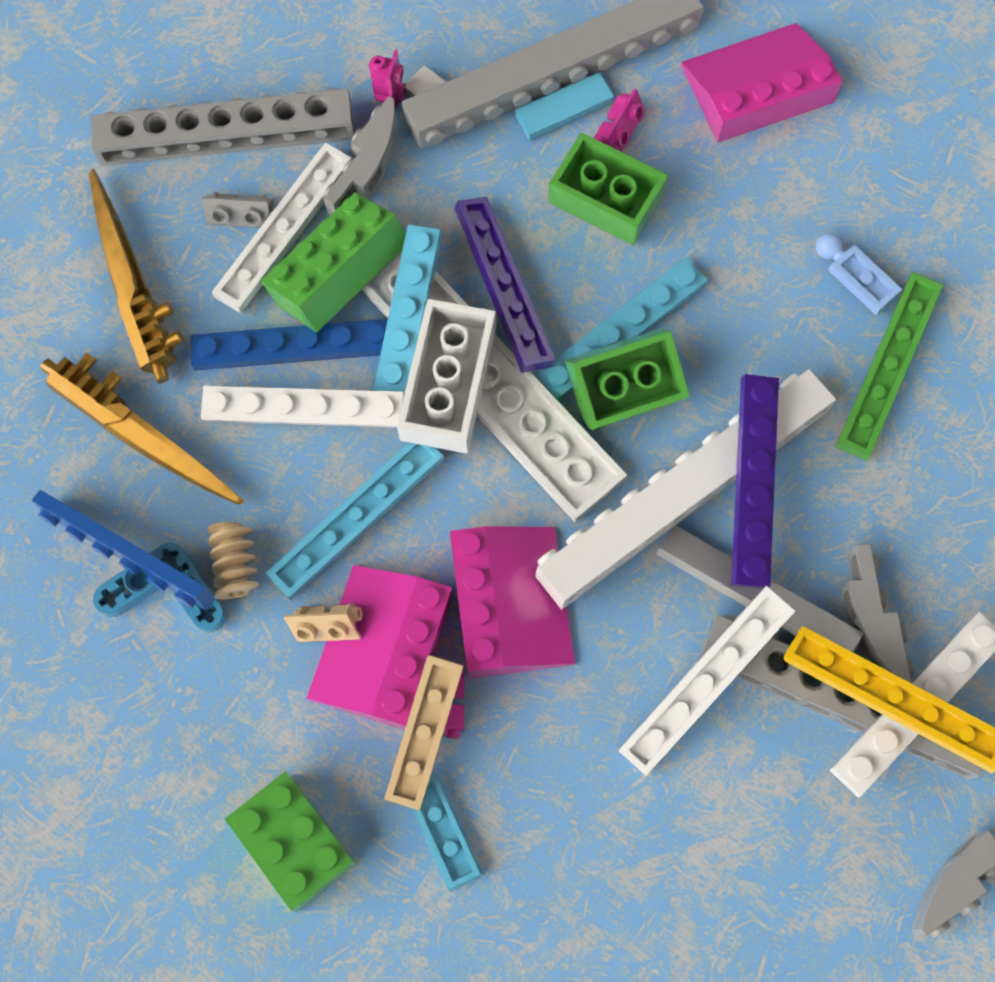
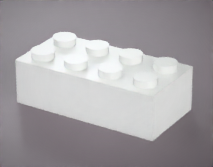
[397,299,496,454]

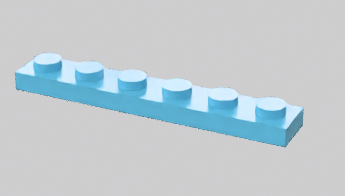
[373,224,443,393]
[534,257,708,402]
[266,442,444,601]

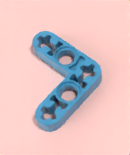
[93,542,226,633]

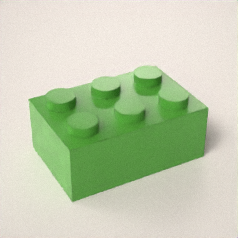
[548,132,668,246]
[564,328,690,430]
[224,771,358,912]

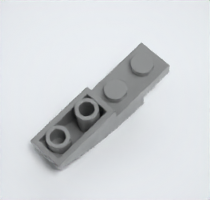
[323,96,397,215]
[840,544,914,683]
[912,830,995,938]

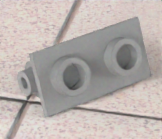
[202,192,273,228]

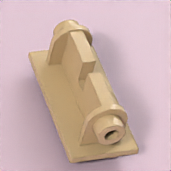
[283,603,363,642]

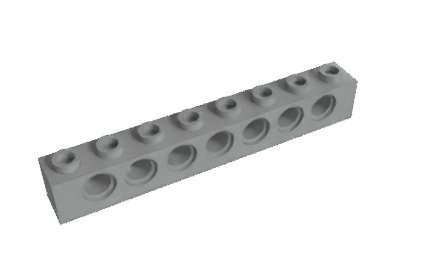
[91,88,354,166]
[697,614,984,780]

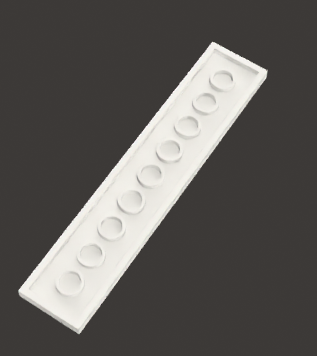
[362,251,627,522]

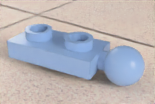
[816,233,903,315]

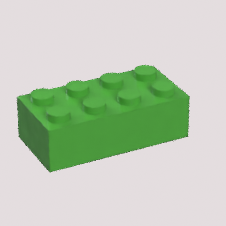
[261,192,406,333]

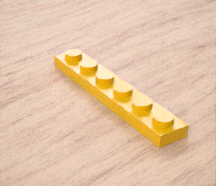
[784,626,995,774]

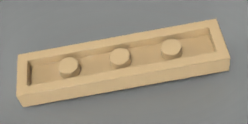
[384,655,464,811]

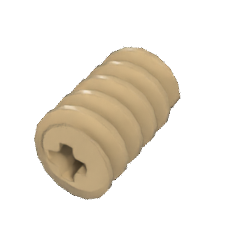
[207,522,259,600]

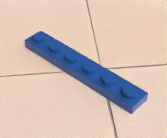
[191,319,388,371]
[31,490,215,611]

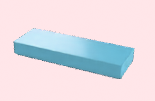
[515,72,614,141]
[412,772,483,892]

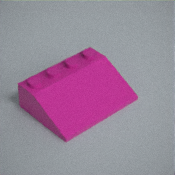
[681,23,842,143]
[450,526,575,679]
[306,565,454,730]

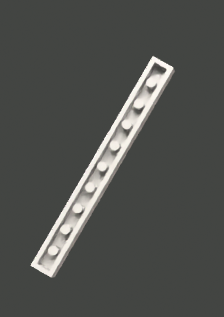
[535,369,836,610]

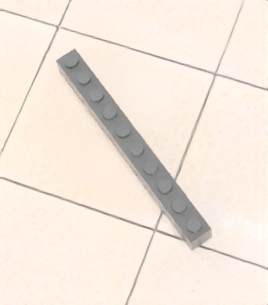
[402,0,703,149]

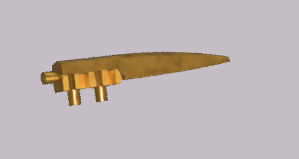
[89,168,185,384]
[41,352,245,504]

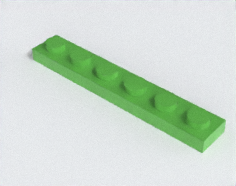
[835,272,943,461]

